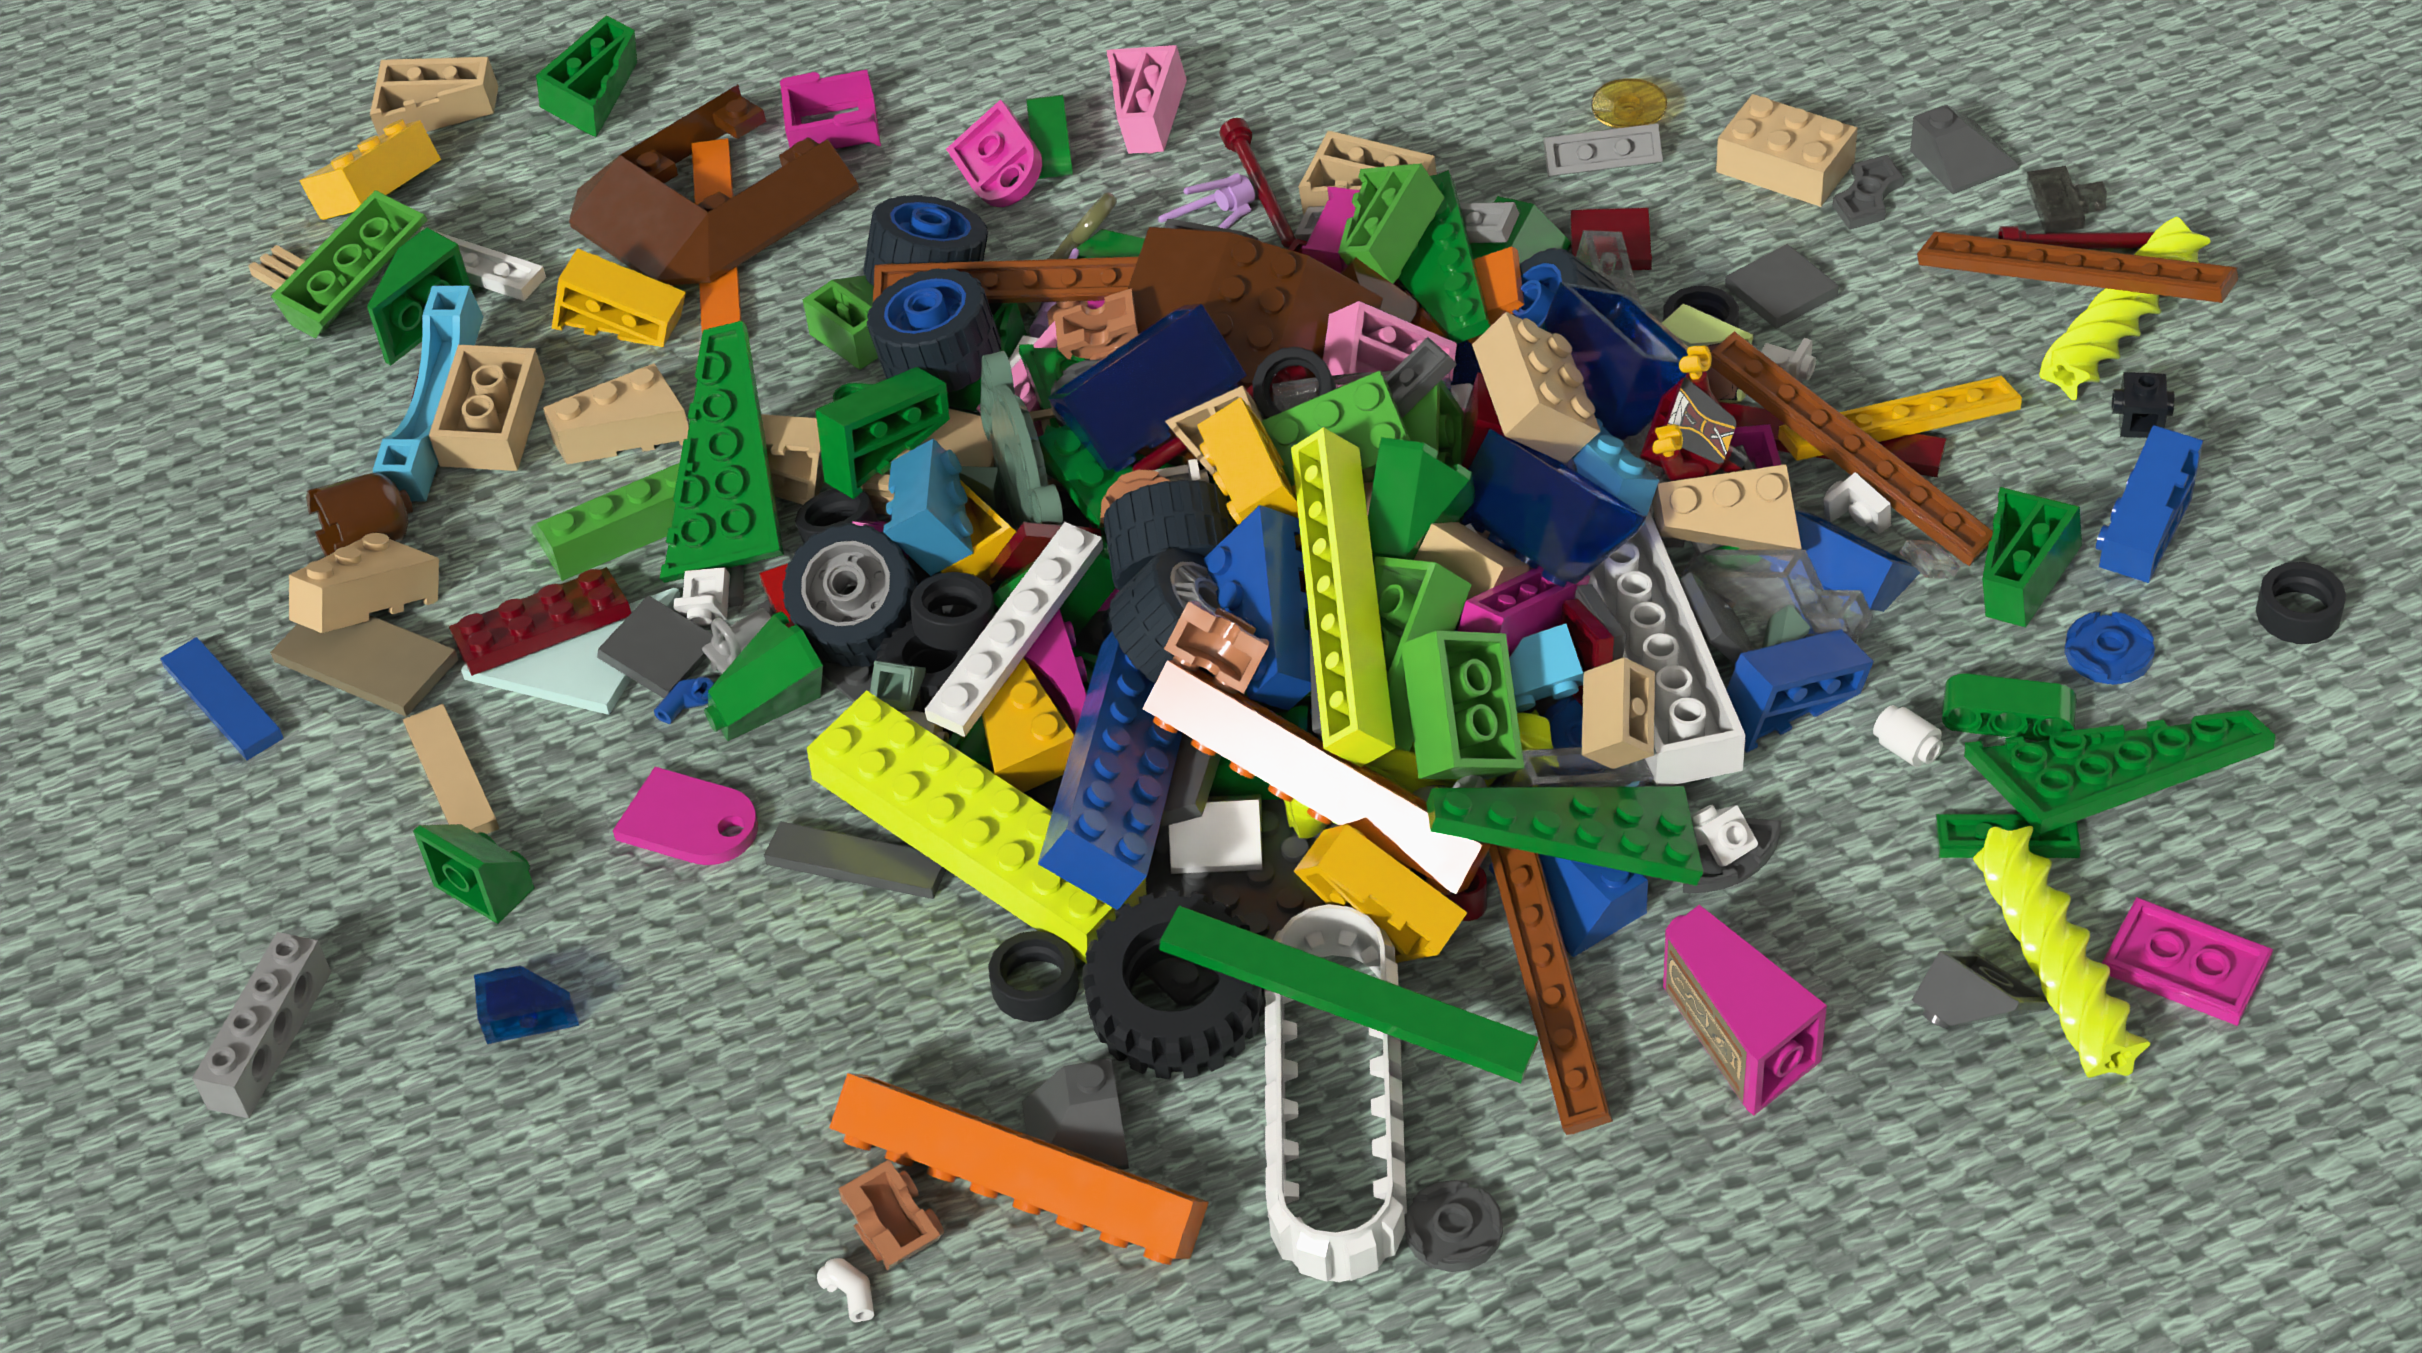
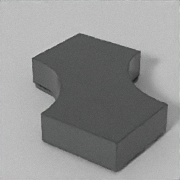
[1833,155,1904,230]

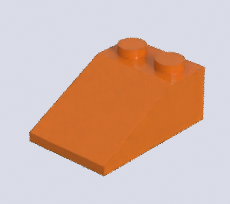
[1406,246,1524,363]

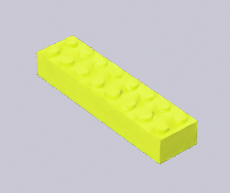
[807,690,1146,964]

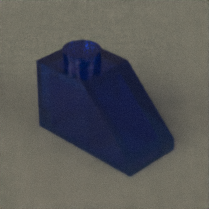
[474,965,579,1044]

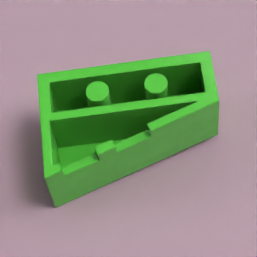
[1338,163,1444,284]

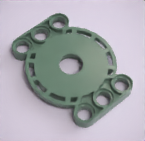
[980,351,1063,530]

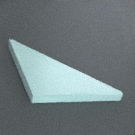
[461,588,681,715]

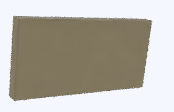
[270,615,458,717]

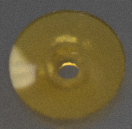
[1591,78,1667,129]

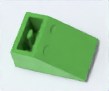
[802,275,878,370]

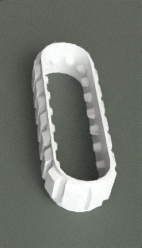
[1265,904,1407,1282]

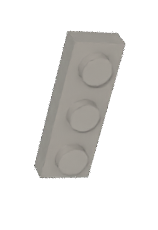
[1543,123,1663,177]

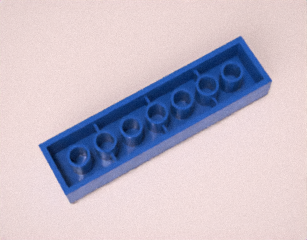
[1038,631,1183,910]

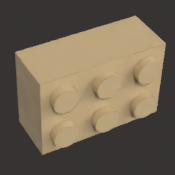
[1716,94,1857,207]
[1472,312,1600,464]
[429,344,545,471]

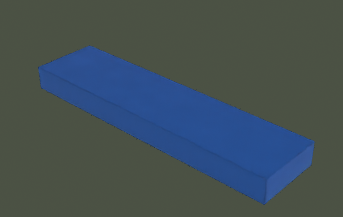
[160,637,284,760]

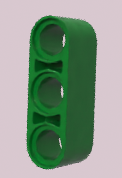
[1026,94,1073,179]
[1942,674,2077,741]

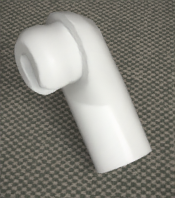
[817,1258,874,1322]

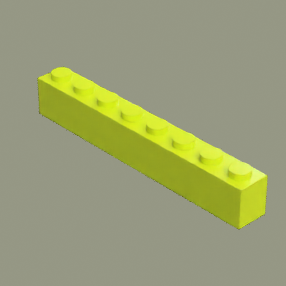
[1291,427,1396,767]

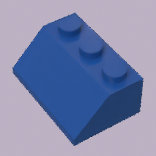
[1761,509,1922,615]
[1489,854,1648,957]

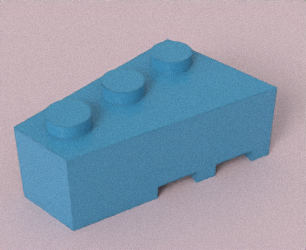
[883,438,973,576]

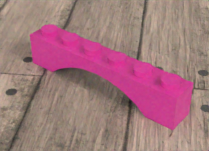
[1023,609,1087,736]

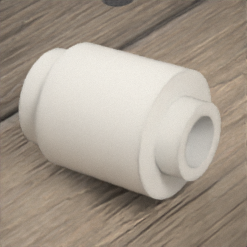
[1873,705,1943,767]

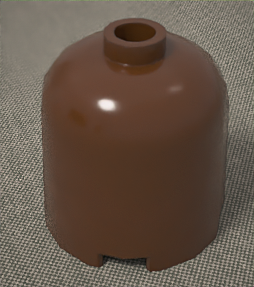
[306,473,413,557]

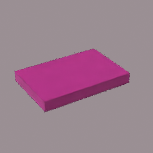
[2102,897,2273,1026]

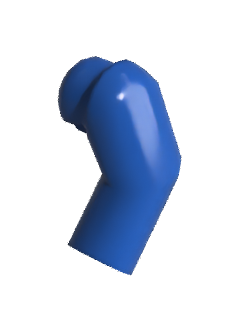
[654,677,714,724]

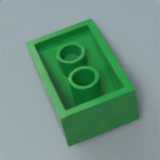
[367,227,473,366]

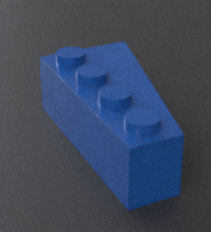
[1204,505,1311,711]

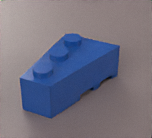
[2095,425,2203,583]
[1726,629,1874,753]

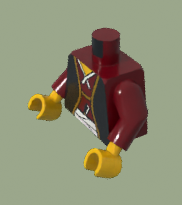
[1640,346,1747,481]

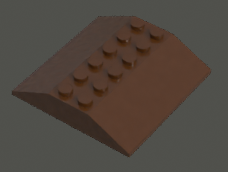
[1096,227,1383,477]

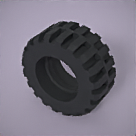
[1083,890,1266,1079]

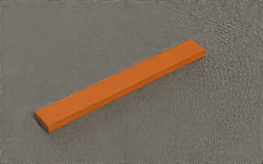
[692,138,742,333]

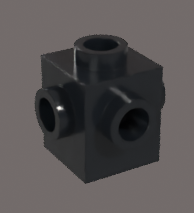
[2111,372,2175,438]

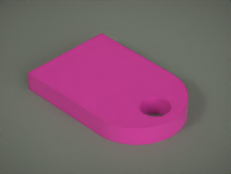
[946,99,1042,207]
[613,767,758,865]

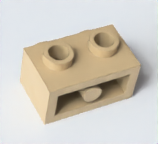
[1582,657,1655,769]

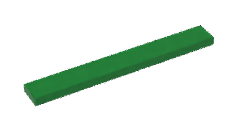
[1159,906,1539,1084]

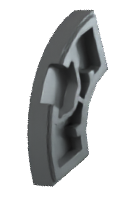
[1683,818,1782,893]

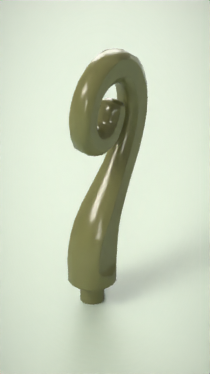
[1017,192,1117,318]

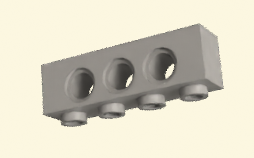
[192,932,331,1118]

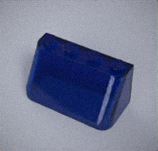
[1541,282,1688,440]
[1048,304,1247,472]
[1461,429,1647,588]

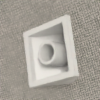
[1169,794,1262,874]

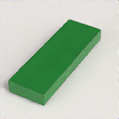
[1935,814,2081,858]

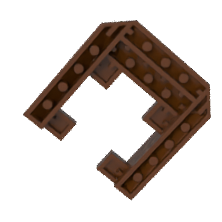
[569,84,860,285]

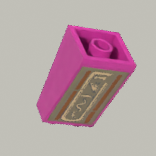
[1663,904,1827,1116]

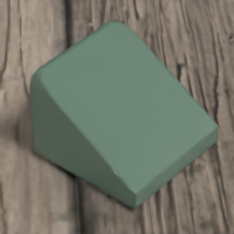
[959,466,1003,515]
[1762,605,1811,648]
[870,661,926,711]

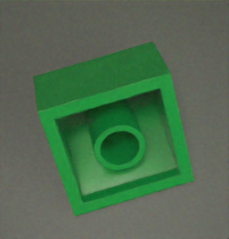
[413,824,535,924]

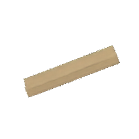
[402,704,499,834]

